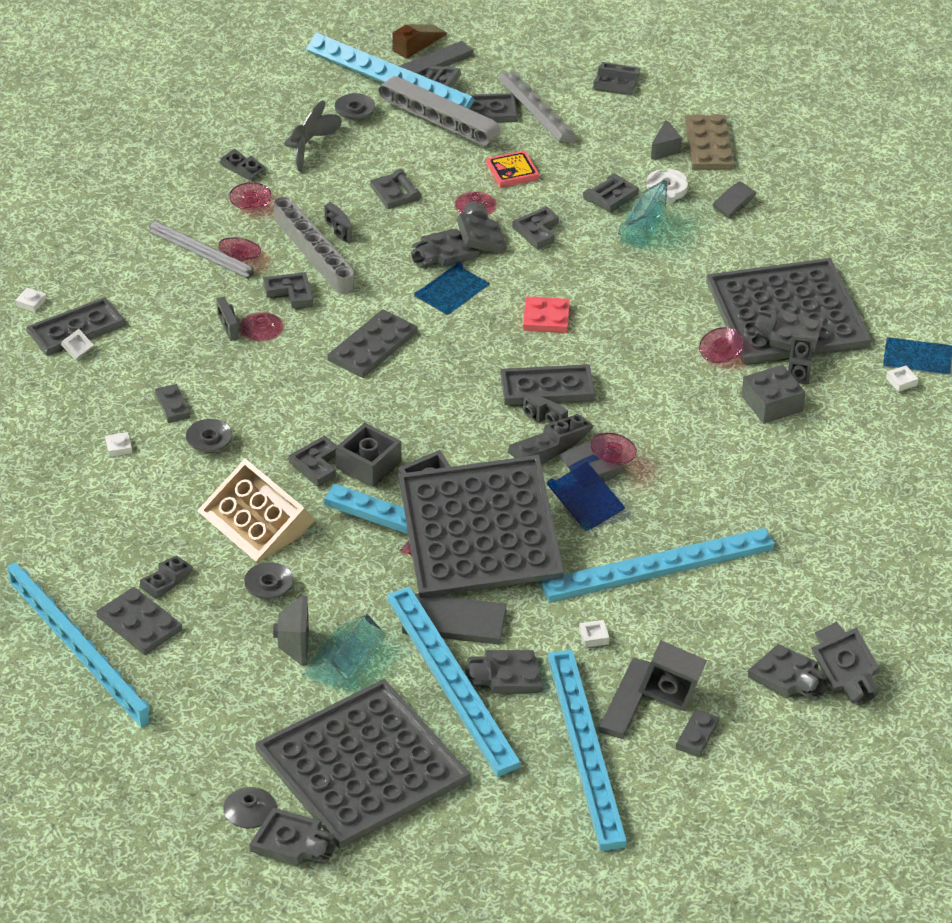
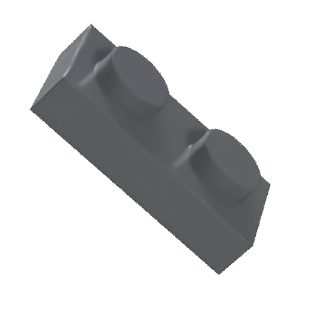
[216,296,241,341]
[155,384,190,423]
[676,709,719,757]

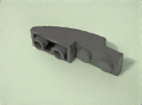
[508,414,593,465]

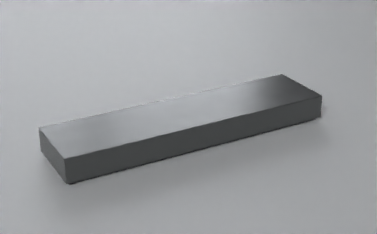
[399,41,473,76]
[599,657,650,739]

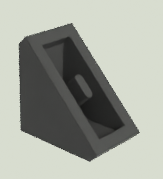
[651,121,682,160]

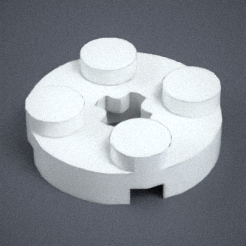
[646,169,688,203]

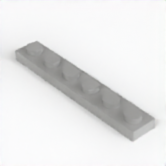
[498,71,577,143]

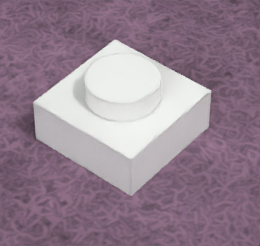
[15,288,46,312]
[61,329,93,360]
[886,366,918,392]
[105,432,132,457]
[579,620,609,648]

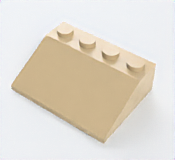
[198,459,315,563]

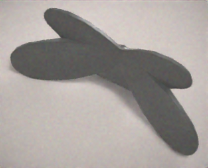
[284,100,342,172]

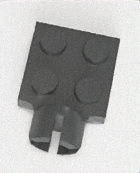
[457,201,507,254]
[411,228,480,267]
[753,310,823,358]
[812,627,880,705]
[748,644,828,700]
[465,650,543,693]
[249,807,335,865]

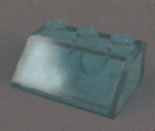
[618,180,668,250]
[301,614,386,690]

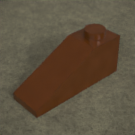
[392,24,447,59]

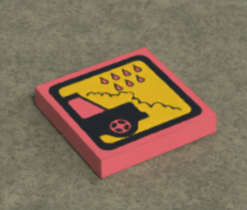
[486,151,539,188]

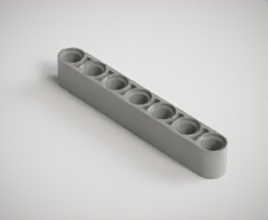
[378,76,501,146]
[273,196,354,294]

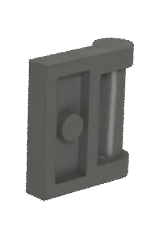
[425,66,461,88]
[370,169,422,209]
[583,173,639,212]

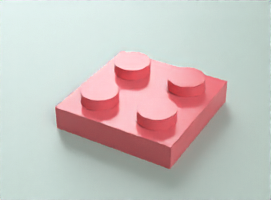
[523,296,570,333]

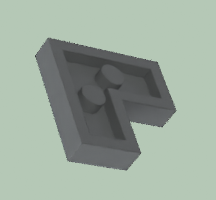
[512,206,559,249]
[263,272,313,308]
[288,435,337,487]

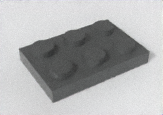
[96,587,182,655]

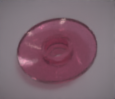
[229,182,272,210]
[454,191,496,215]
[218,237,261,261]
[240,312,283,341]
[699,327,743,363]
[590,433,637,464]

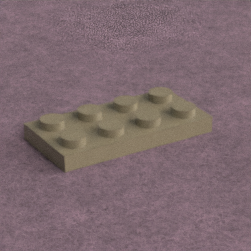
[685,114,734,170]

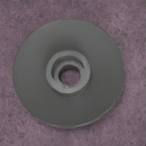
[335,93,375,119]
[186,419,232,452]
[244,562,293,599]
[223,787,276,828]

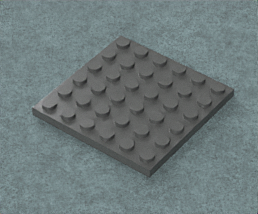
[706,258,871,364]
[398,455,564,598]
[255,679,471,849]

